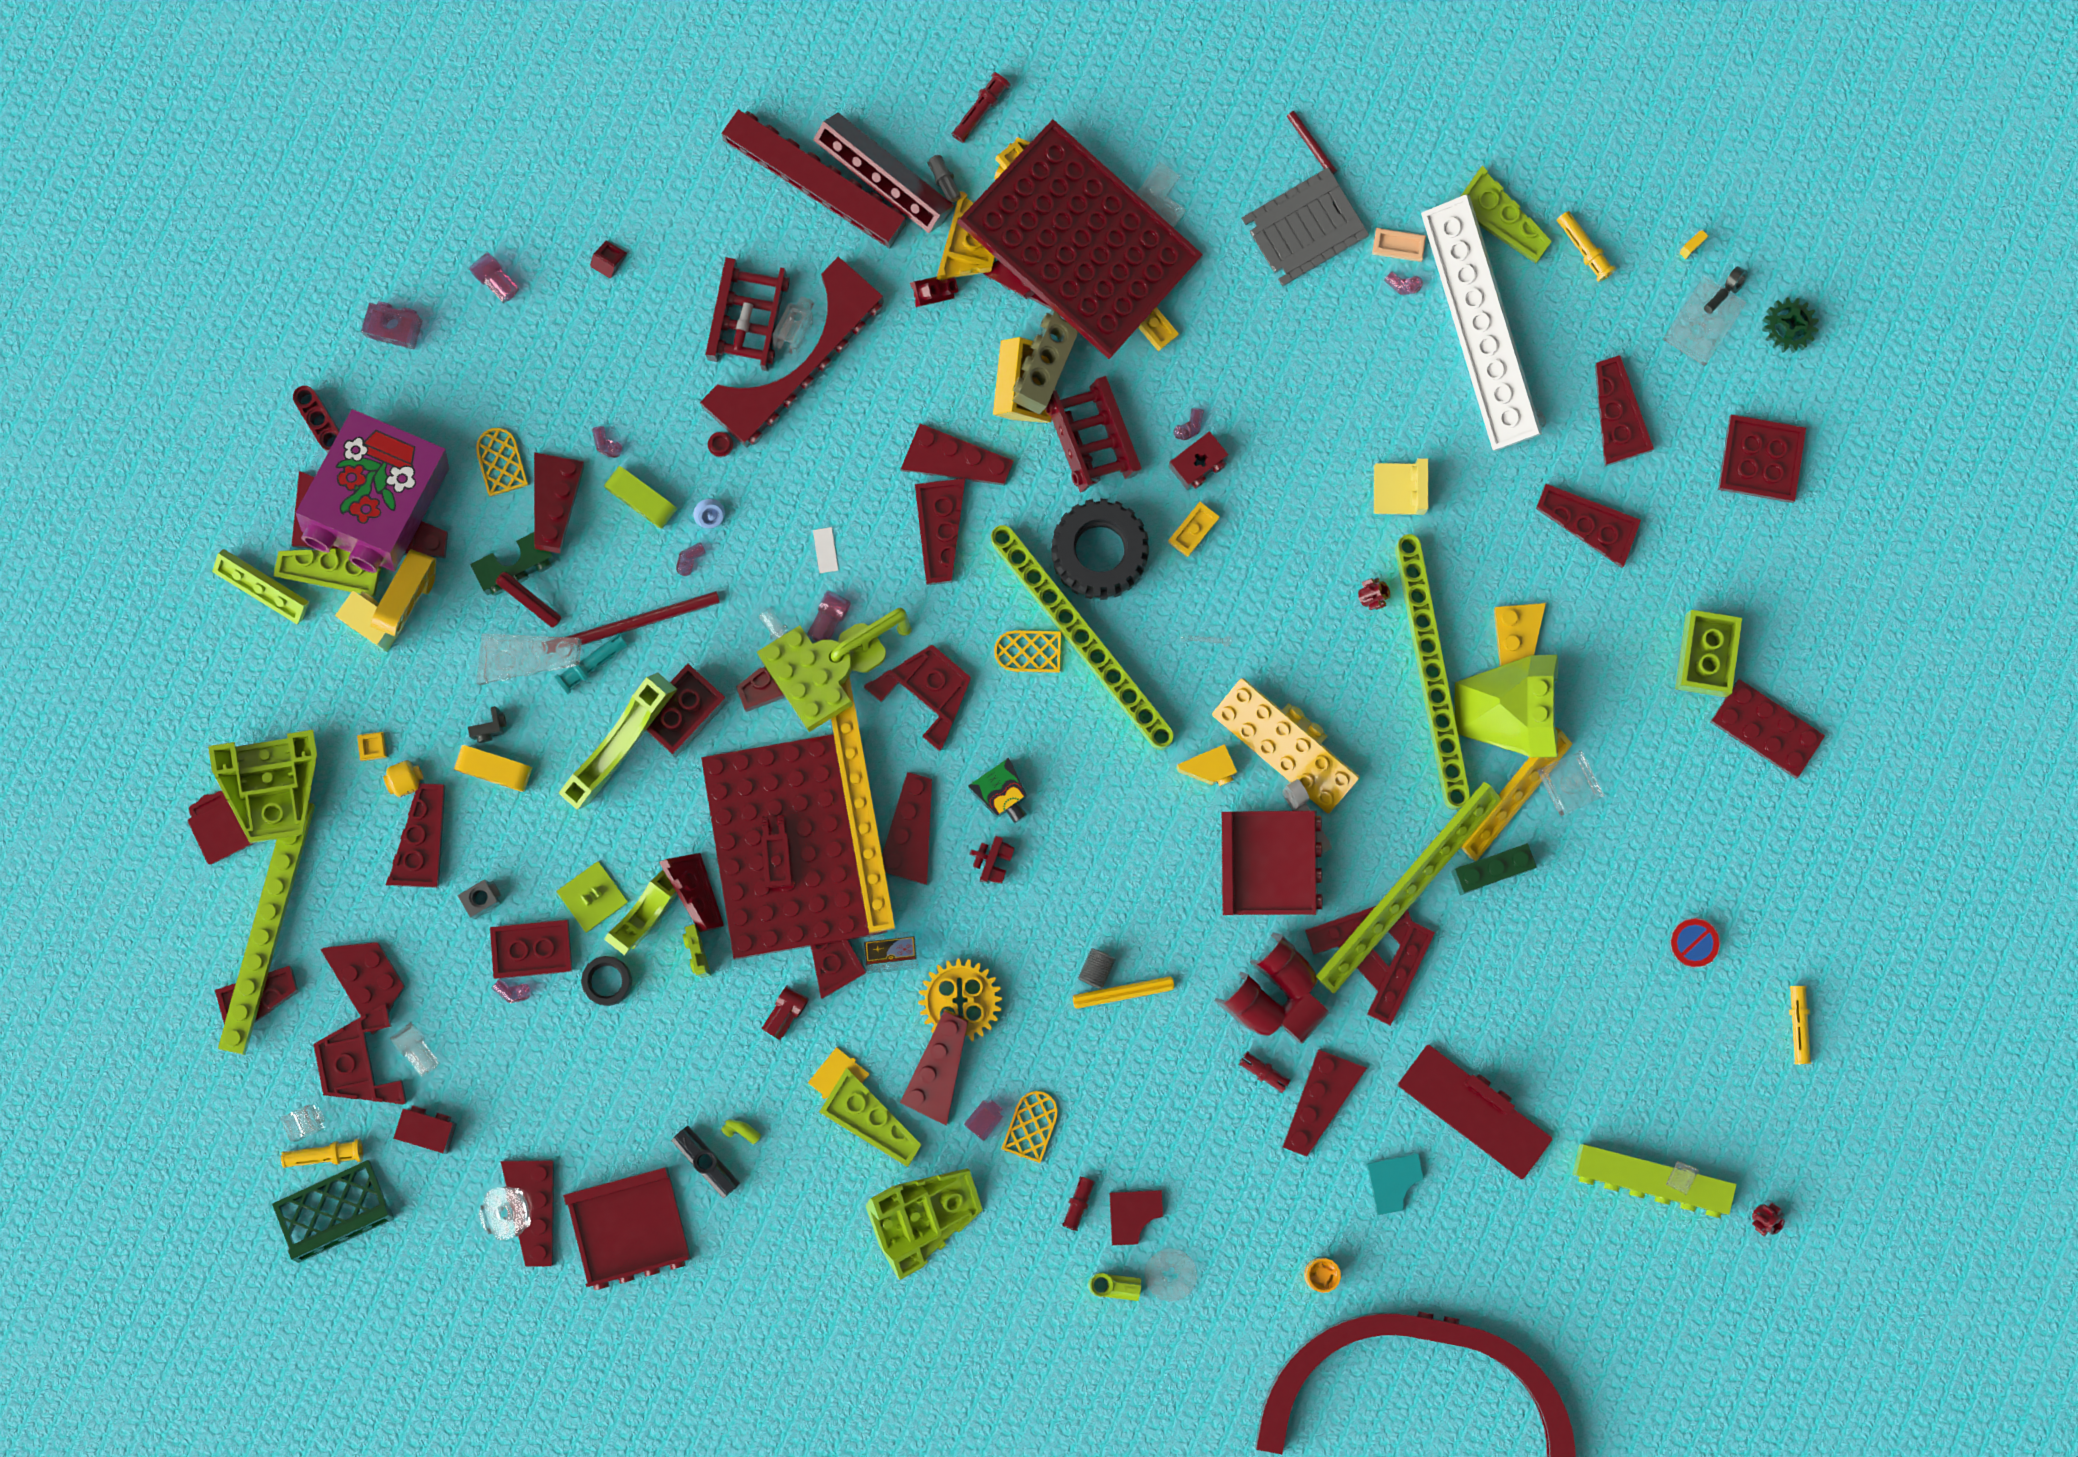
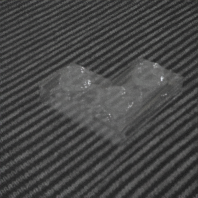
[1136,162,1186,228]

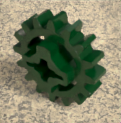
[1762,297,1819,353]

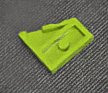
[682,924,711,978]

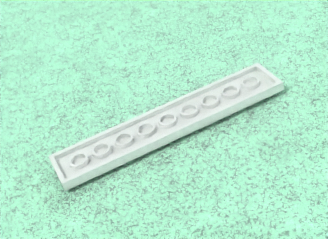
[1421,195,1542,451]

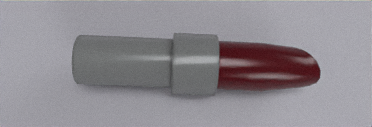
[733,303,754,350]

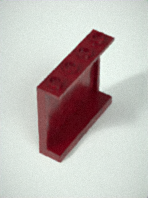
[1221,811,1323,915]
[563,1167,691,1291]

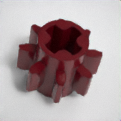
[1358,578,1390,610]
[1752,1202,1785,1236]

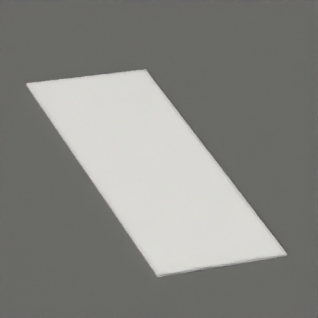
[813,527,838,573]

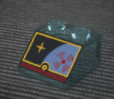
[864,932,919,974]

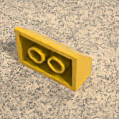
[993,337,1055,423]

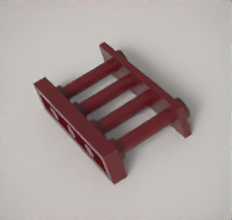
[705,257,790,371]
[1045,376,1142,493]

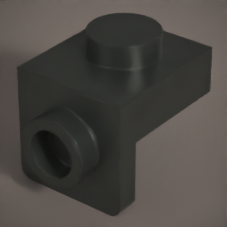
[468,706,507,743]

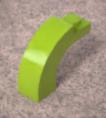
[604,870,677,955]

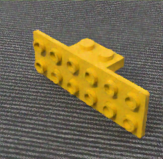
[1212,678,1359,814]

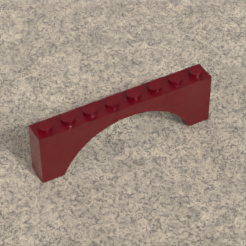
[700,256,884,448]

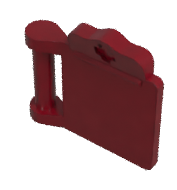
[188,791,255,865]

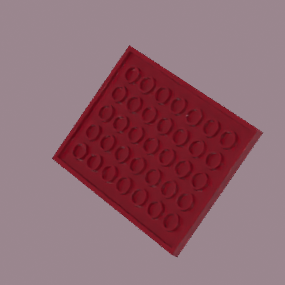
[957,119,1203,359]
[701,734,888,960]

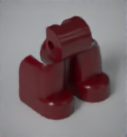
[1214,932,1330,1044]

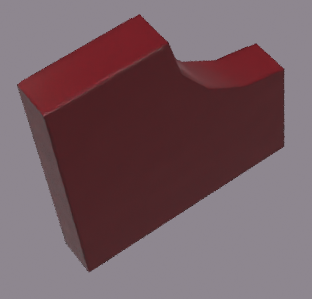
[1109,1190,1163,1246]

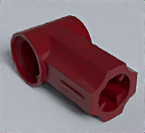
[761,985,809,1041]

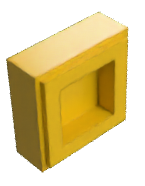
[1680,230,1708,260]
[357,732,387,762]

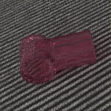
[468,252,519,304]
[807,590,851,641]

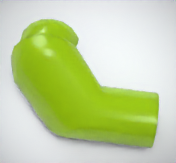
[721,1119,761,1145]

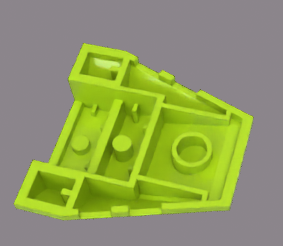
[1454,655,1558,758]
[208,730,317,843]
[866,1168,983,1280]

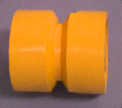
[1304,1257,1341,1293]

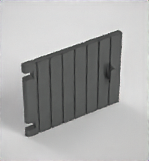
[1241,168,1369,286]

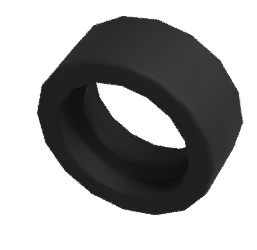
[581,956,632,1006]

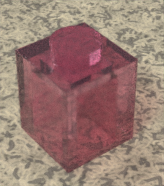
[964,1100,1003,1141]

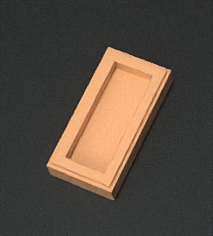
[1372,228,1426,262]

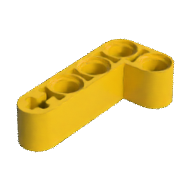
[371,549,436,637]

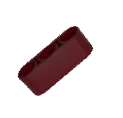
[293,385,340,453]

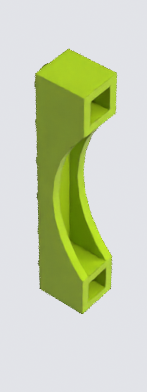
[559,672,677,810]

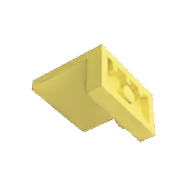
[1374,458,1428,515]

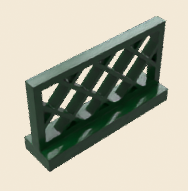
[272,1160,394,1263]

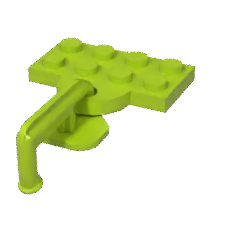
[757,608,912,732]

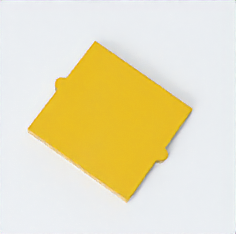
[808,1047,869,1099]

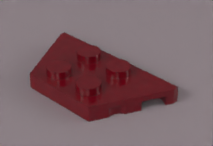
[320,942,406,1035]

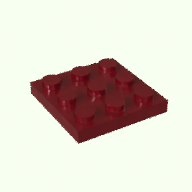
[1718,414,1806,503]

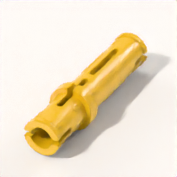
[1789,986,1811,1064]

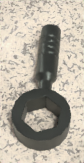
[1704,266,1748,314]

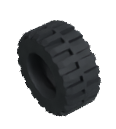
[1051,498,1149,600]

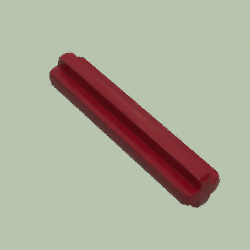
[495,571,562,628]

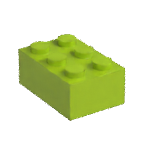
[1675,610,1742,698]

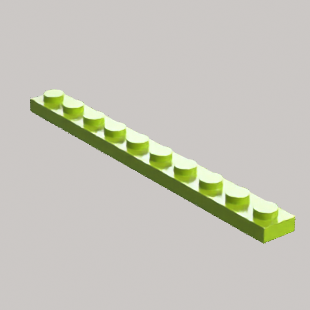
[1315,782,1502,994]
[218,803,315,1055]

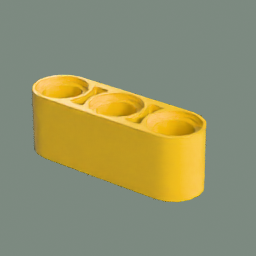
[454,745,532,792]

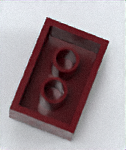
[646,663,728,758]

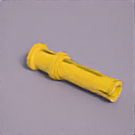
[1556,211,1617,282]
[281,1138,364,1168]

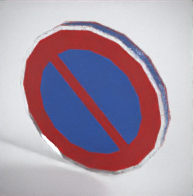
[1669,917,1721,969]

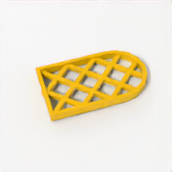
[476,428,529,497]
[994,630,1061,673]
[1001,1091,1058,1163]

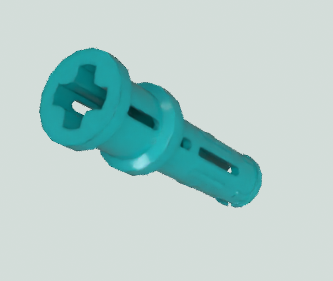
[554,633,628,694]

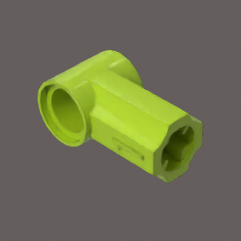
[1088,1273,1141,1301]

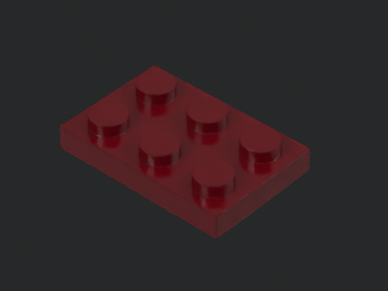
[490,920,573,979]

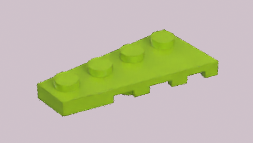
[273,549,381,597]

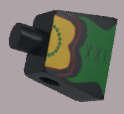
[968,758,1027,824]

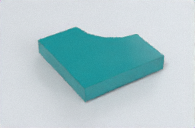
[1367,1154,1424,1215]

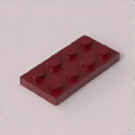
[1710,679,1825,779]

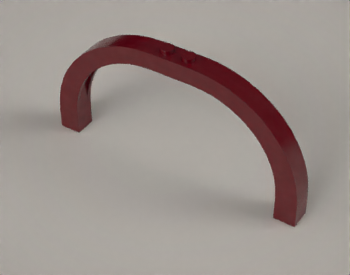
[1254,1311,1576,1457]

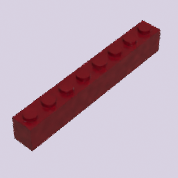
[721,109,906,249]

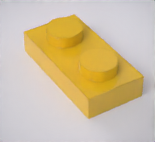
[1168,502,1220,558]

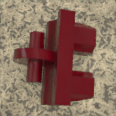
[910,277,958,307]
[969,836,1015,884]

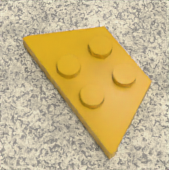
[937,191,995,280]

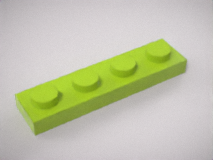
[212,549,309,625]

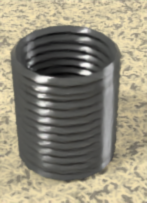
[1078,948,1116,989]

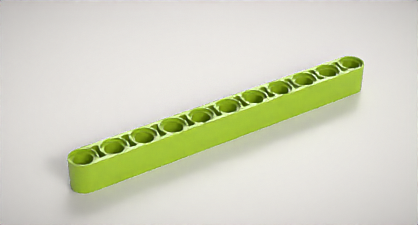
[991,525,1173,750]
[1395,534,1470,810]

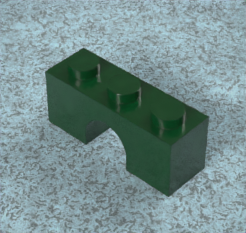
[470,532,556,596]
[1451,843,1537,896]

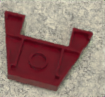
[864,645,971,752]
[313,1004,407,1105]

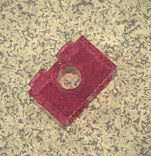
[361,301,422,350]

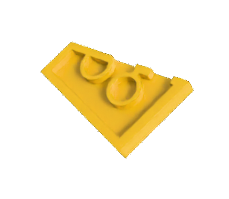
[1494,603,1546,667]

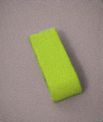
[604,466,677,529]

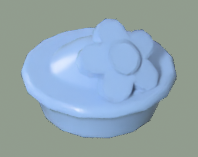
[693,499,725,529]

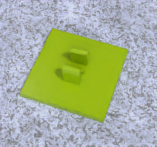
[556,861,628,933]

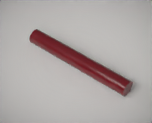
[1286,111,1337,175]

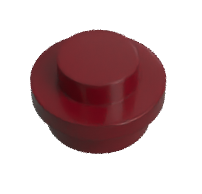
[708,432,733,457]

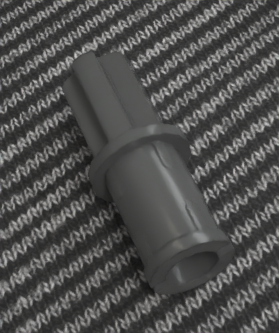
[927,155,961,203]

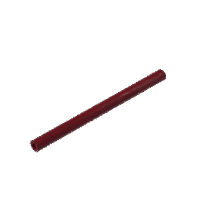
[544,591,720,655]

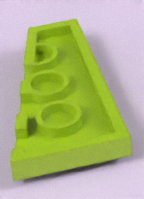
[1460,165,1551,264]
[819,1068,921,1167]

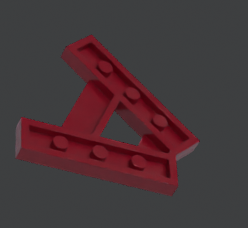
[1305,906,1435,1026]

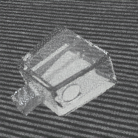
[773,297,814,362]

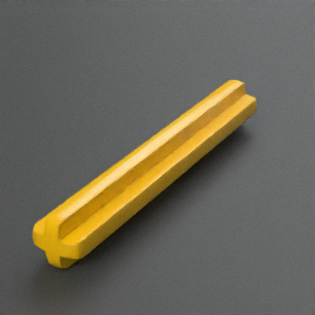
[1073,976,1174,1009]

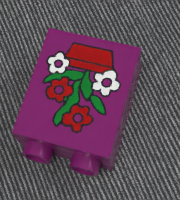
[296,409,449,573]

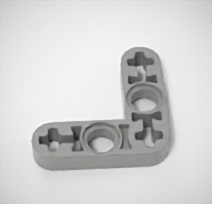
[1282,779,1332,854]

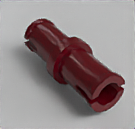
[1238,1051,1291,1093]
[1062,1176,1096,1231]

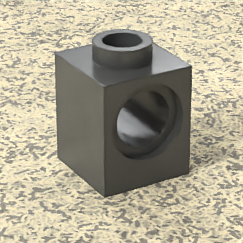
[457,879,501,919]

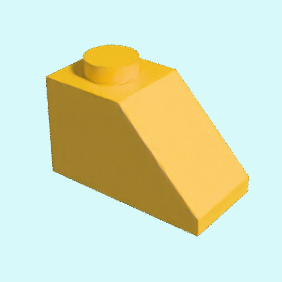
[1176,744,1237,787]

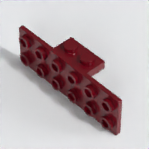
[1397,1045,1552,1179]

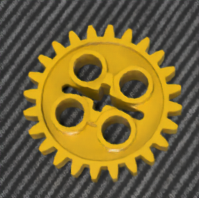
[918,959,1002,1042]

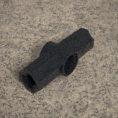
[671,1125,741,1199]

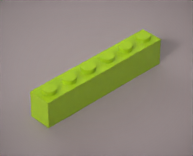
[1572,1144,1737,1219]

